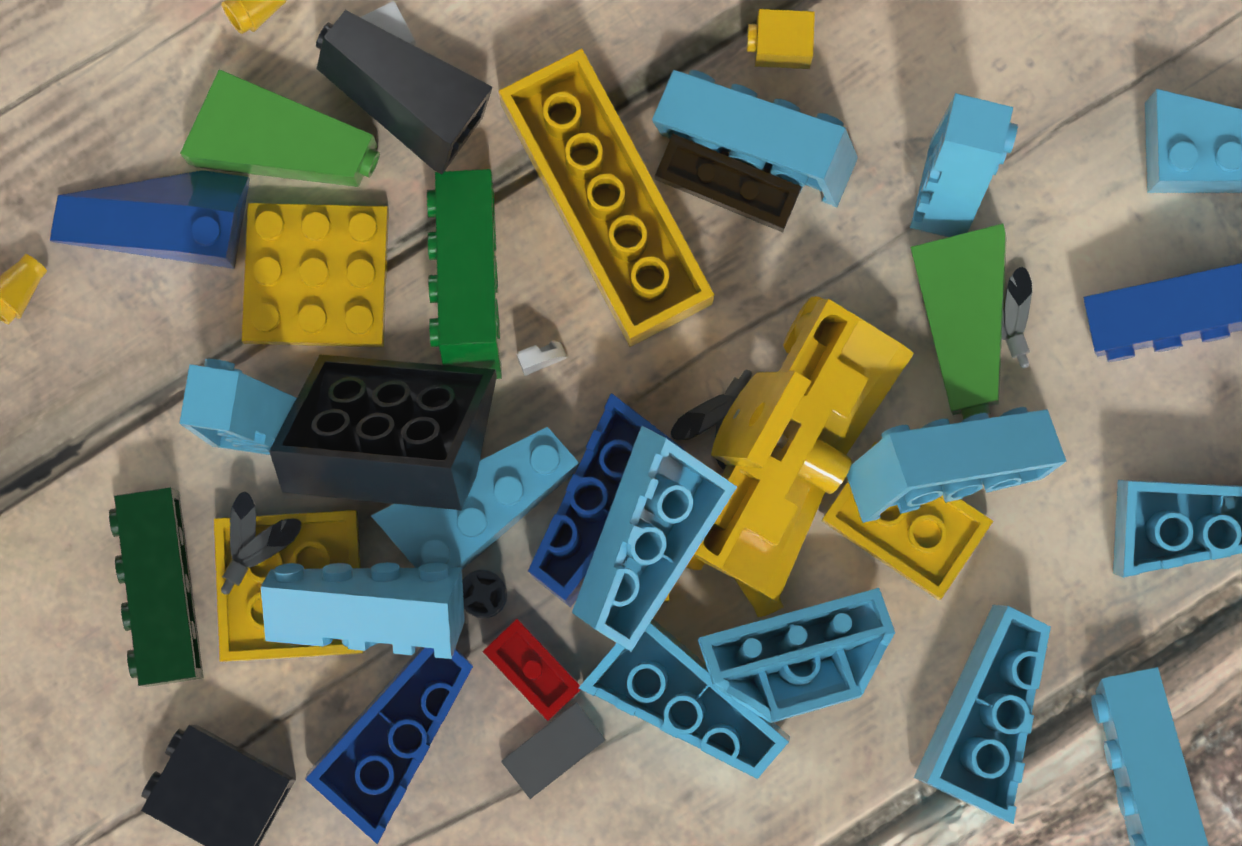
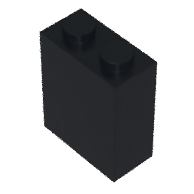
[141,725,296,846]

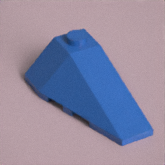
[50,170,250,269]

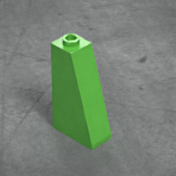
[180,69,380,187]
[911,223,1007,420]

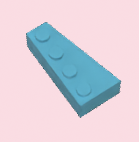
[652,70,858,208]

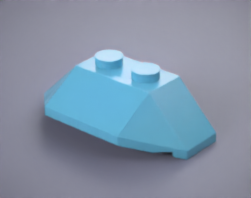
[698,588,895,723]

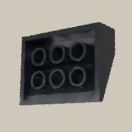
[269,355,497,510]

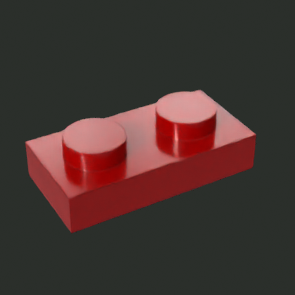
[482,619,581,721]

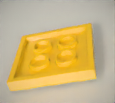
[242,203,389,347]
[214,510,365,662]

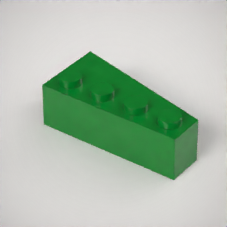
[427,169,502,379]

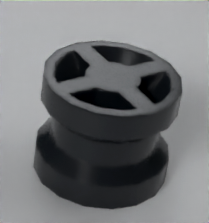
[462,570,507,619]

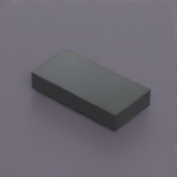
[501,702,606,799]

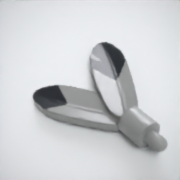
[1002,267,1032,368]

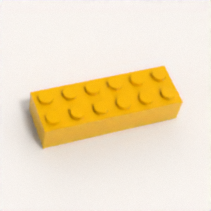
[498,48,714,347]

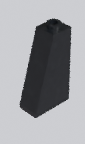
[316,10,493,174]

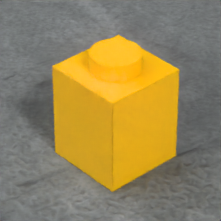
[747,9,815,69]

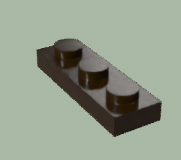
[654,134,802,233]

